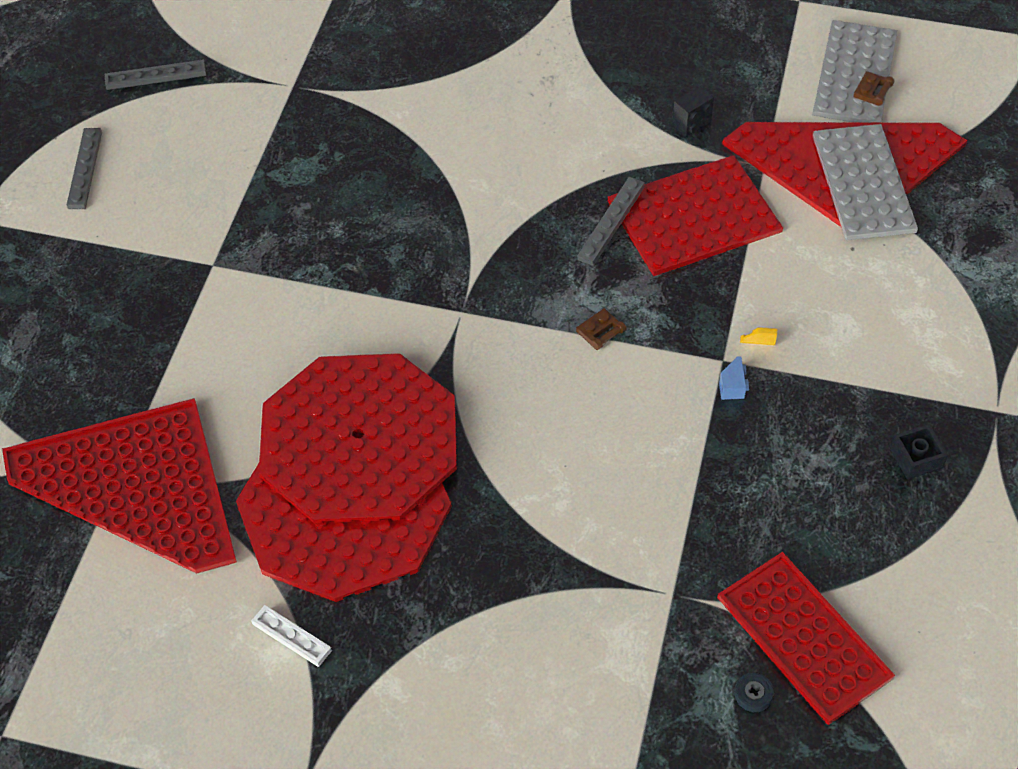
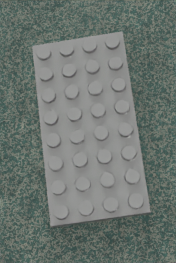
[812,20,897,123]
[813,124,918,240]

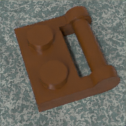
[853,71,895,106]
[576,308,627,350]

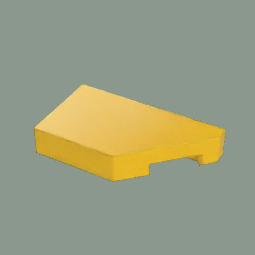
[740,327,777,345]

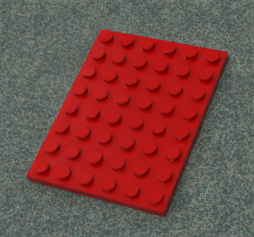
[608,155,783,277]

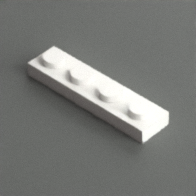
[251,605,332,667]

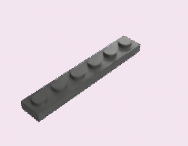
[105,60,206,90]
[66,128,102,209]
[577,177,645,266]

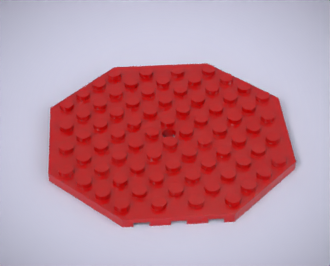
[259,353,457,524]
[236,433,452,602]

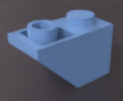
[719,356,749,400]

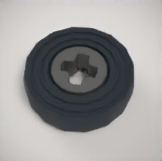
[734,673,774,712]

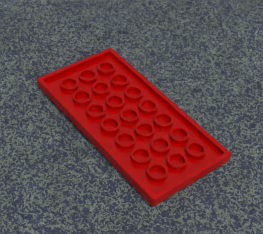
[717,552,895,725]

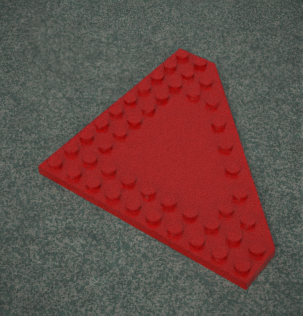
[722,122,967,228]
[2,398,237,574]

